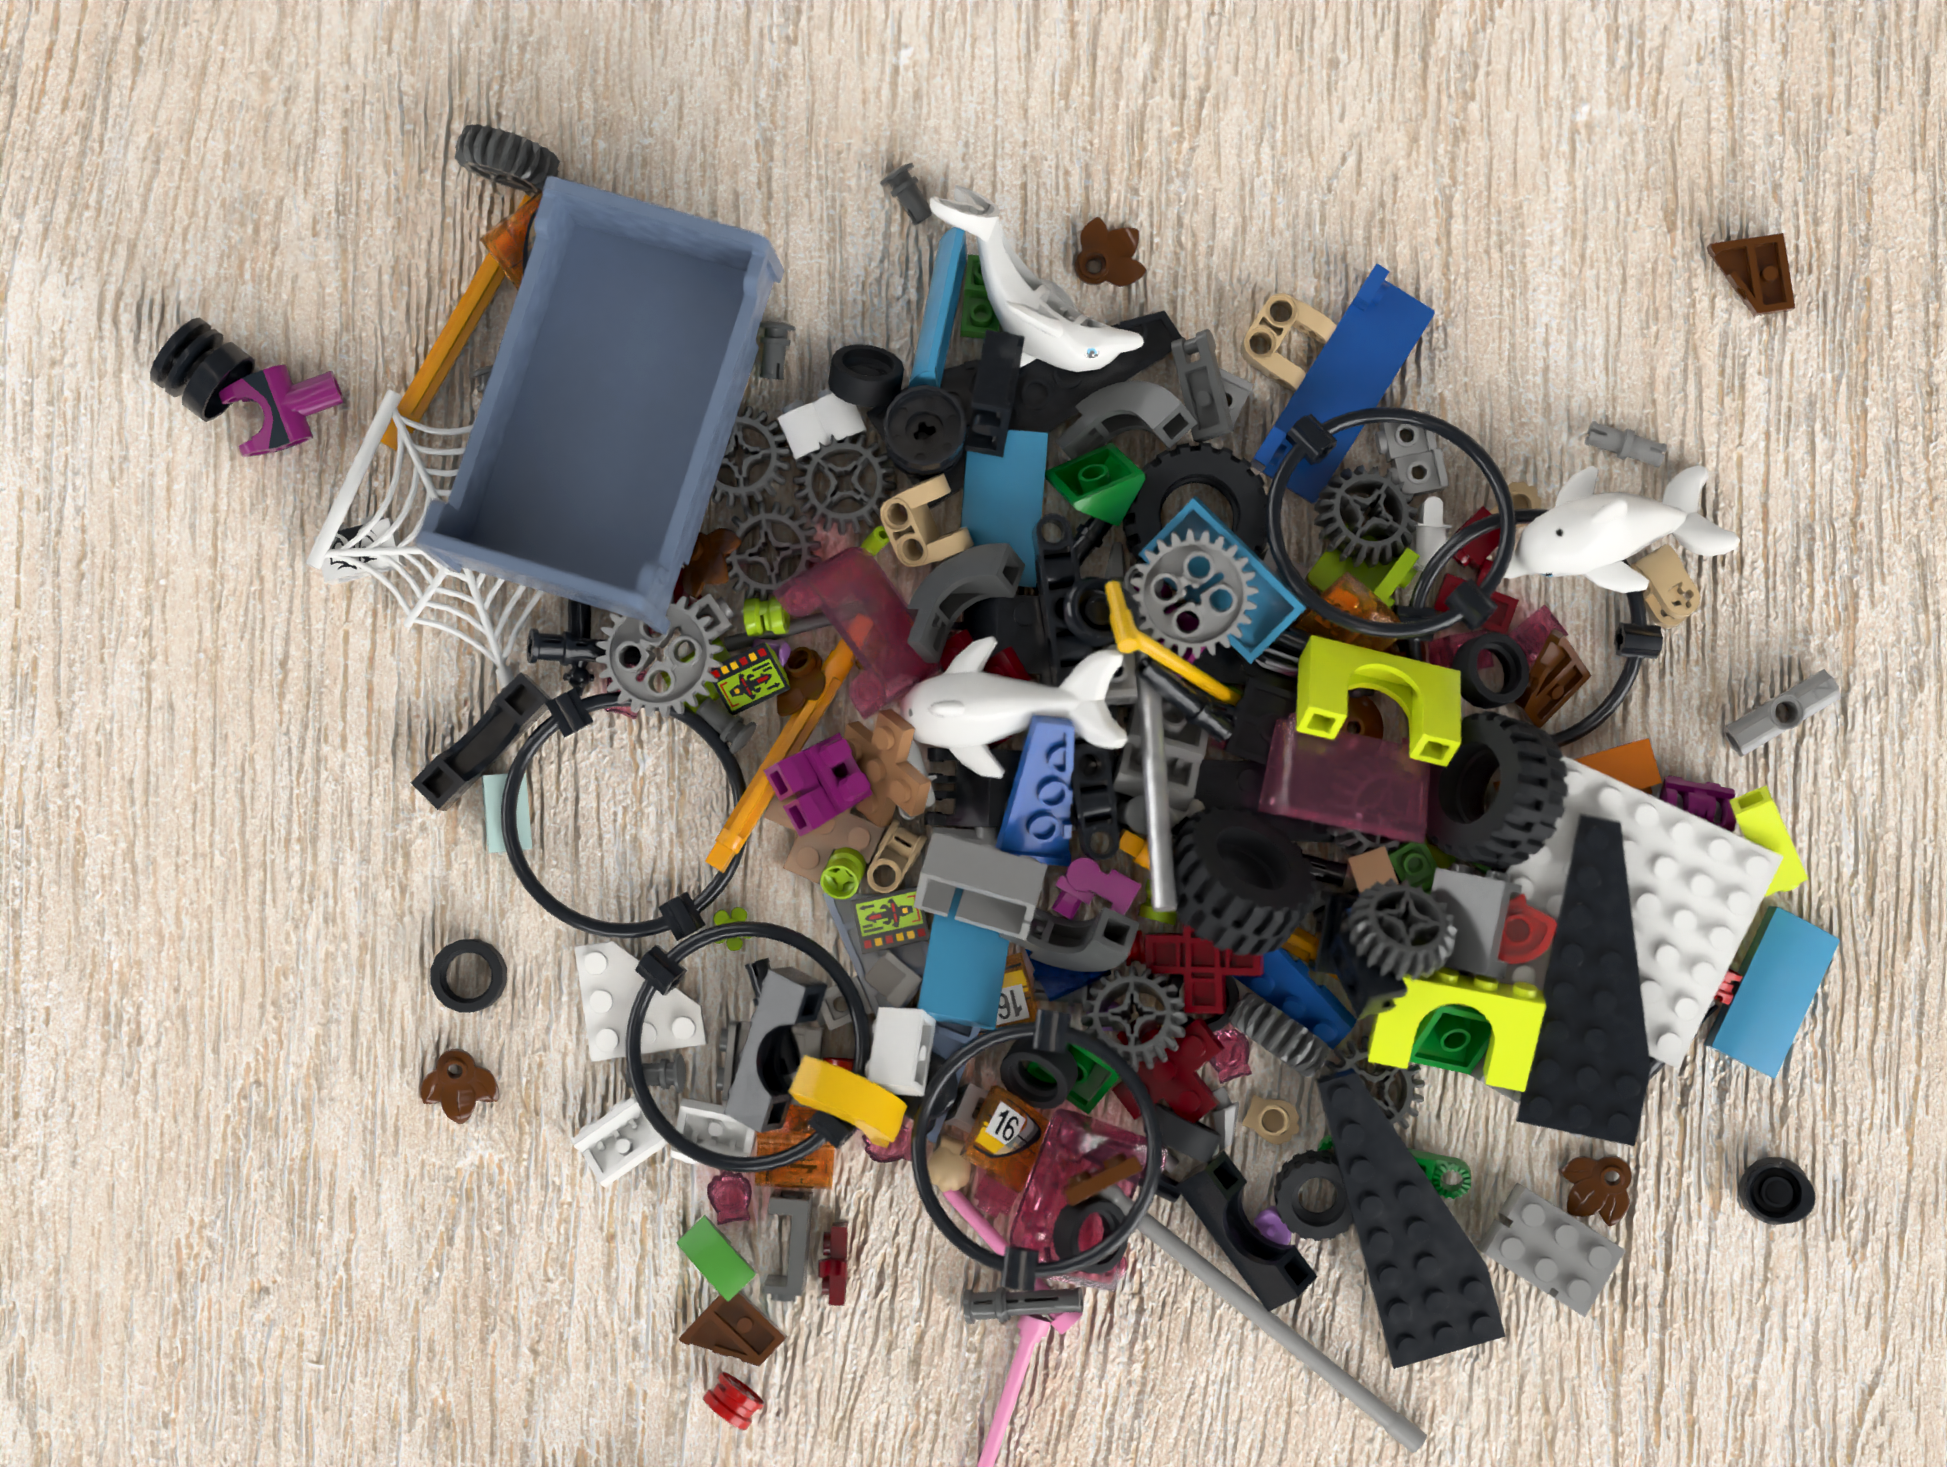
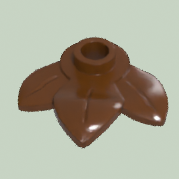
[1075,217,1146,287]
[682,528,741,599]
[777,647,826,717]
[421,1049,499,1124]
[1561,1155,1632,1226]

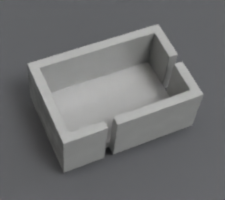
[913,832,1048,940]
[1477,1183,1626,1317]

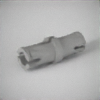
[1585,421,1667,467]

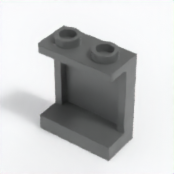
[1431,863,1522,979]
[716,1020,824,1108]
[763,1189,813,1302]

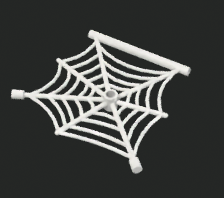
[305,390,544,689]

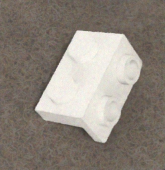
[571,1096,668,1187]
[670,1098,755,1172]

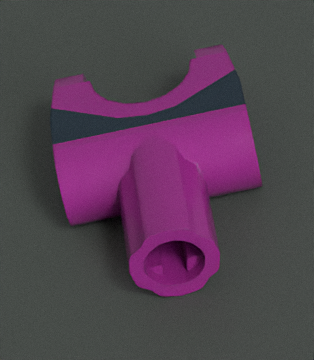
[219,364,344,457]

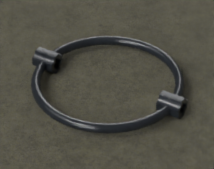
[1265,407,1516,639]
[1390,508,1663,748]
[501,688,747,941]
[625,921,870,1173]
[911,1009,1163,1291]

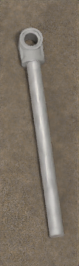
[1121,563,1177,912]

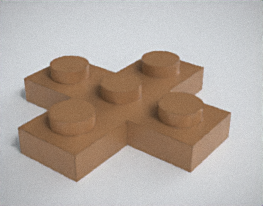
[843,708,932,828]
[764,793,885,884]

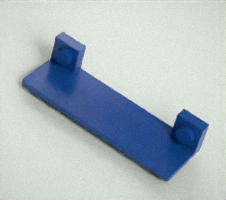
[1250,263,1435,504]

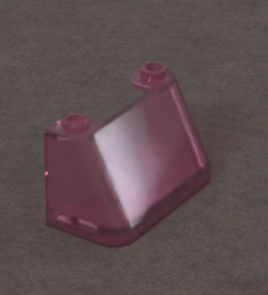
[773,547,941,720]
[1258,713,1431,844]
[1009,1108,1168,1292]

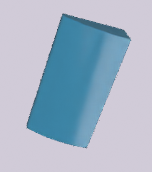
[908,227,968,388]
[960,427,1048,587]
[1139,495,1307,664]
[918,887,1009,1030]
[1704,906,1840,1079]

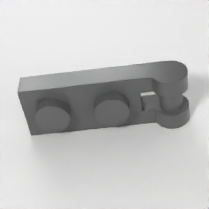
[1171,329,1234,443]

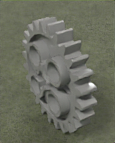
[1130,529,1258,658]
[596,594,723,718]

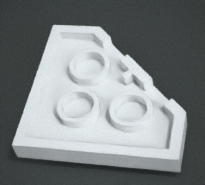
[574,941,707,1062]

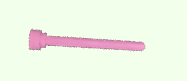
[943,1189,1083,1335]
[977,1314,1051,1467]

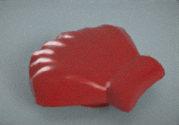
[1497,894,1557,964]

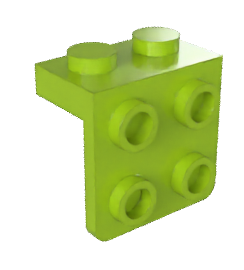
[1307,524,1420,620]

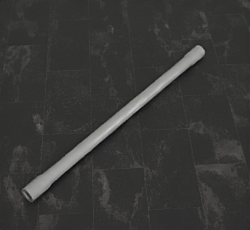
[1089,1167,1427,1453]

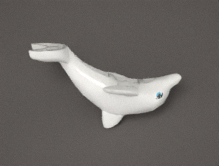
[930,185,1144,372]
[1503,465,1740,593]
[900,636,1128,778]

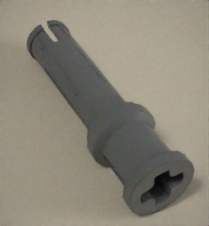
[963,1287,1084,1325]

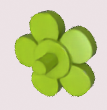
[713,907,751,951]

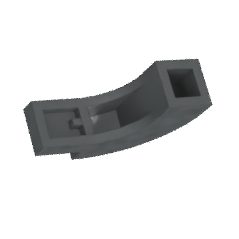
[1055,381,1198,460]
[907,543,1025,663]
[998,907,1140,972]

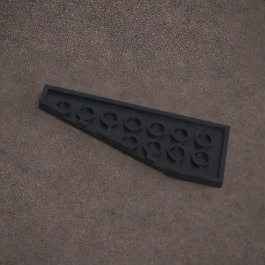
[866,310,1183,510]
[1516,813,1651,1147]
[1315,1068,1506,1369]

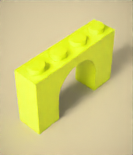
[1296,635,1461,767]
[1729,785,1808,897]
[1367,967,1546,1092]

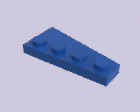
[995,715,1074,867]
[1232,947,1357,1050]

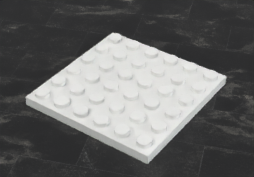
[1471,755,1783,1069]

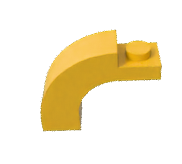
[789,1055,907,1148]

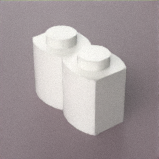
[777,388,866,464]

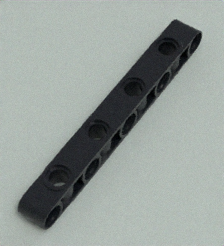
[1032,513,1120,860]

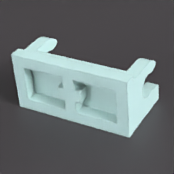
[481,772,532,854]

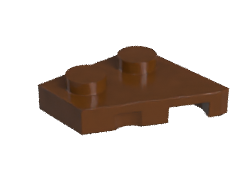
[1707,233,1795,316]
[1514,628,1592,728]
[1059,1151,1143,1206]
[678,1291,787,1367]

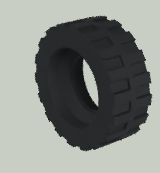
[1274,1149,1354,1241]

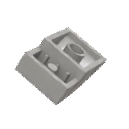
[1113,687,1215,812]

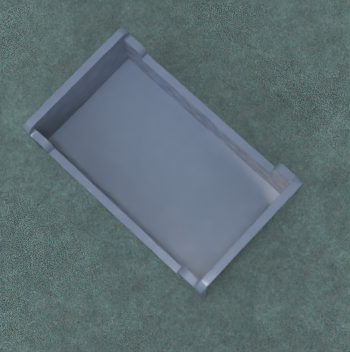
[414,176,784,635]

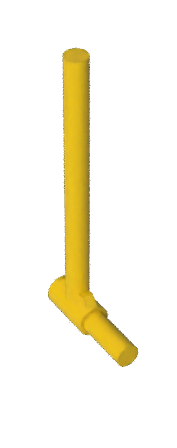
[1105,581,1241,706]

